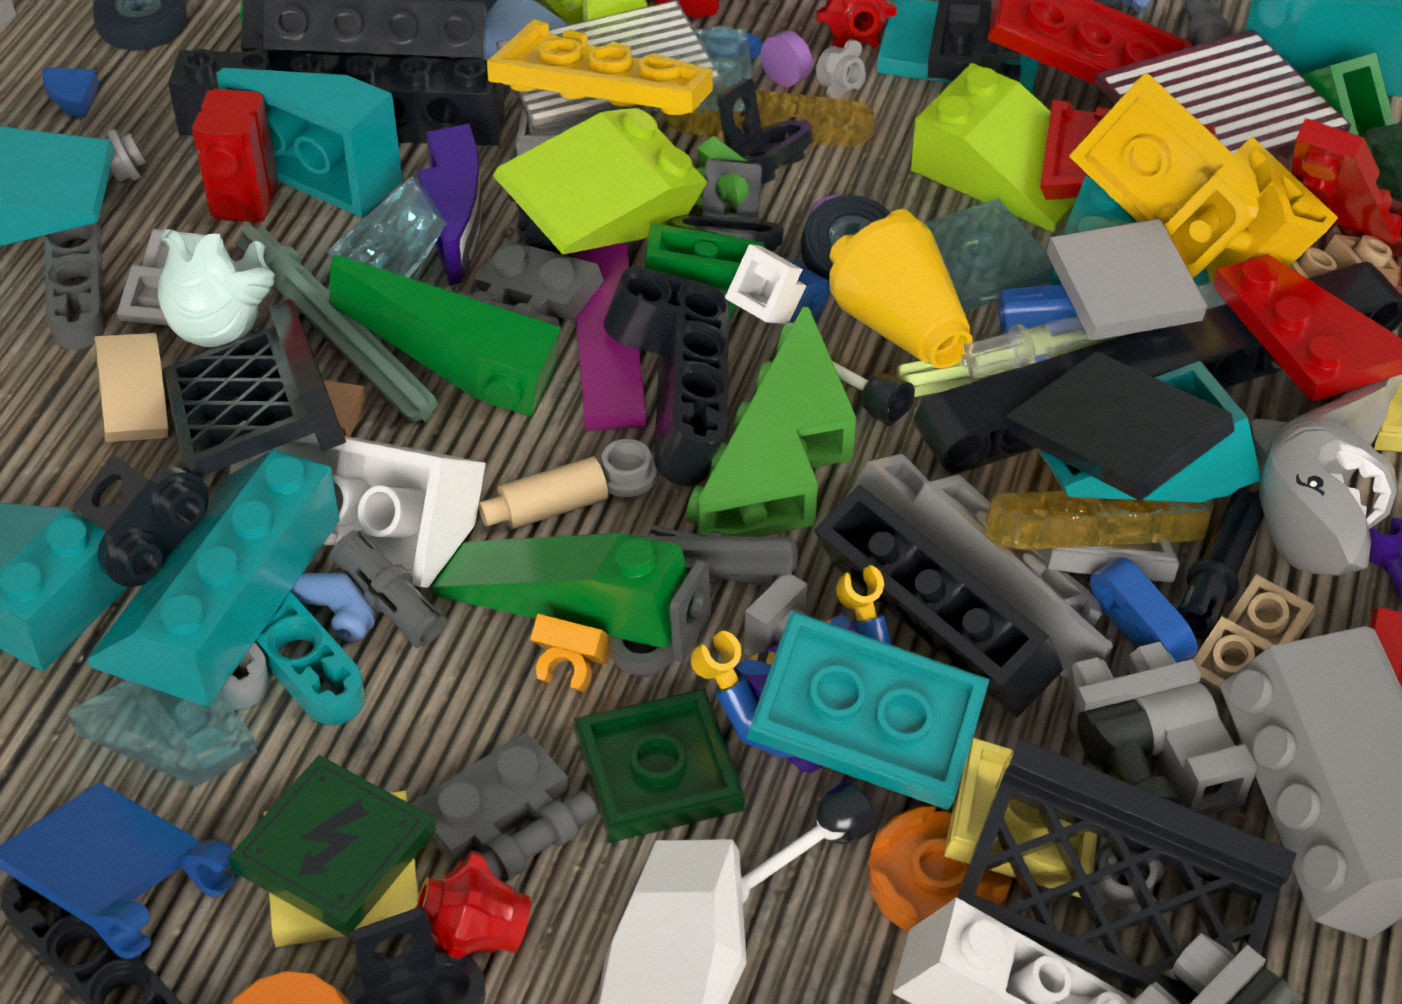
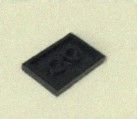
[1005,351,1235,501]

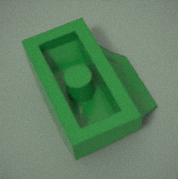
[645,223,764,319]

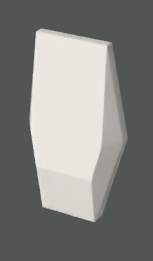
[597,839,747,1004]

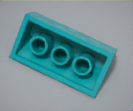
[87,449,340,707]

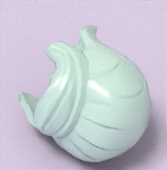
[158,229,275,347]

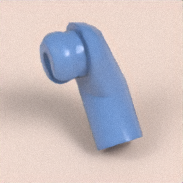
[291,573,376,642]

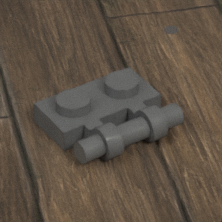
[457,240,604,327]
[411,732,597,881]

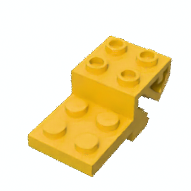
[1069,72,1338,294]

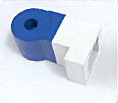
[725,244,830,324]

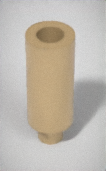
[478,456,608,529]

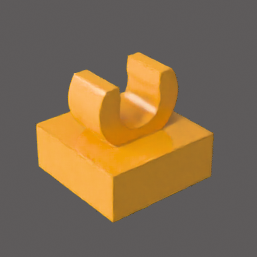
[530,614,611,692]

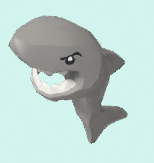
[1251,374,1402,575]

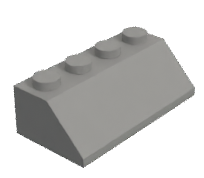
[1219,626,1402,940]

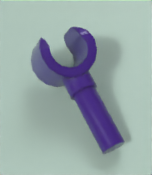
[1369,518,1402,605]

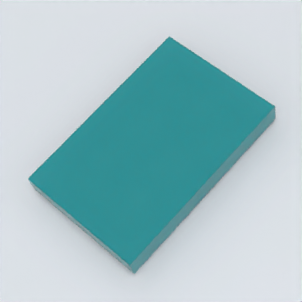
[877,0,1039,94]
[746,610,990,810]

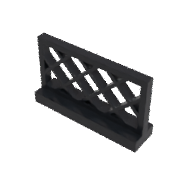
[163,298,346,478]
[956,738,1297,1004]

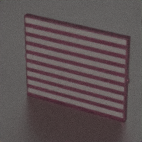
[1095,30,1351,156]

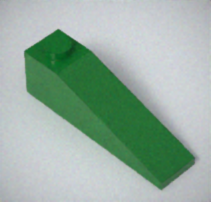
[329,254,561,417]
[432,533,694,649]

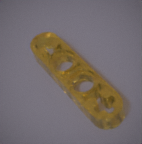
[666,85,875,147]
[984,491,1213,550]

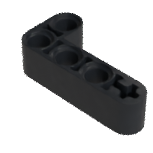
[603,267,729,487]

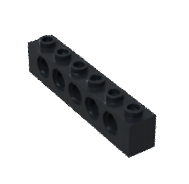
[168,49,505,146]

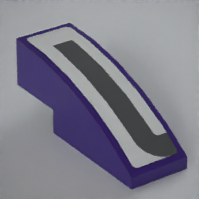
[418,124,482,285]

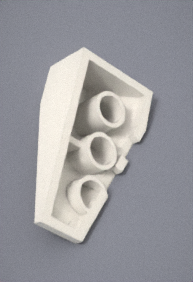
[229,421,486,587]

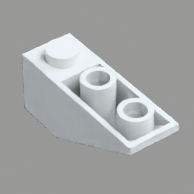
[892,897,1136,1004]

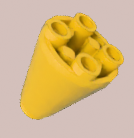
[829,209,973,369]

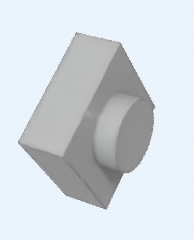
[744,574,808,657]

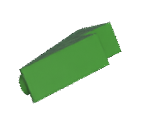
[686,306,856,537]

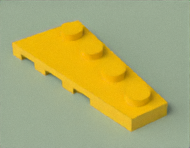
[487,19,713,115]

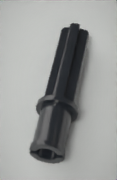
[1176,487,1264,639]

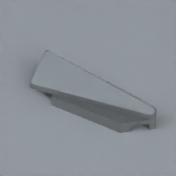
[845,454,1113,681]

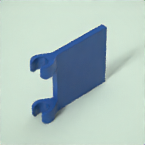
[0,782,236,960]

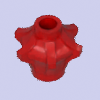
[816,0,897,48]
[416,851,531,958]

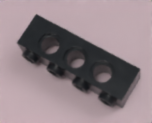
[263,0,487,60]
[814,484,1064,718]

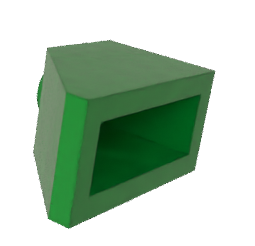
[1297,52,1402,166]

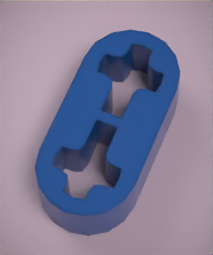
[1090,557,1198,663]

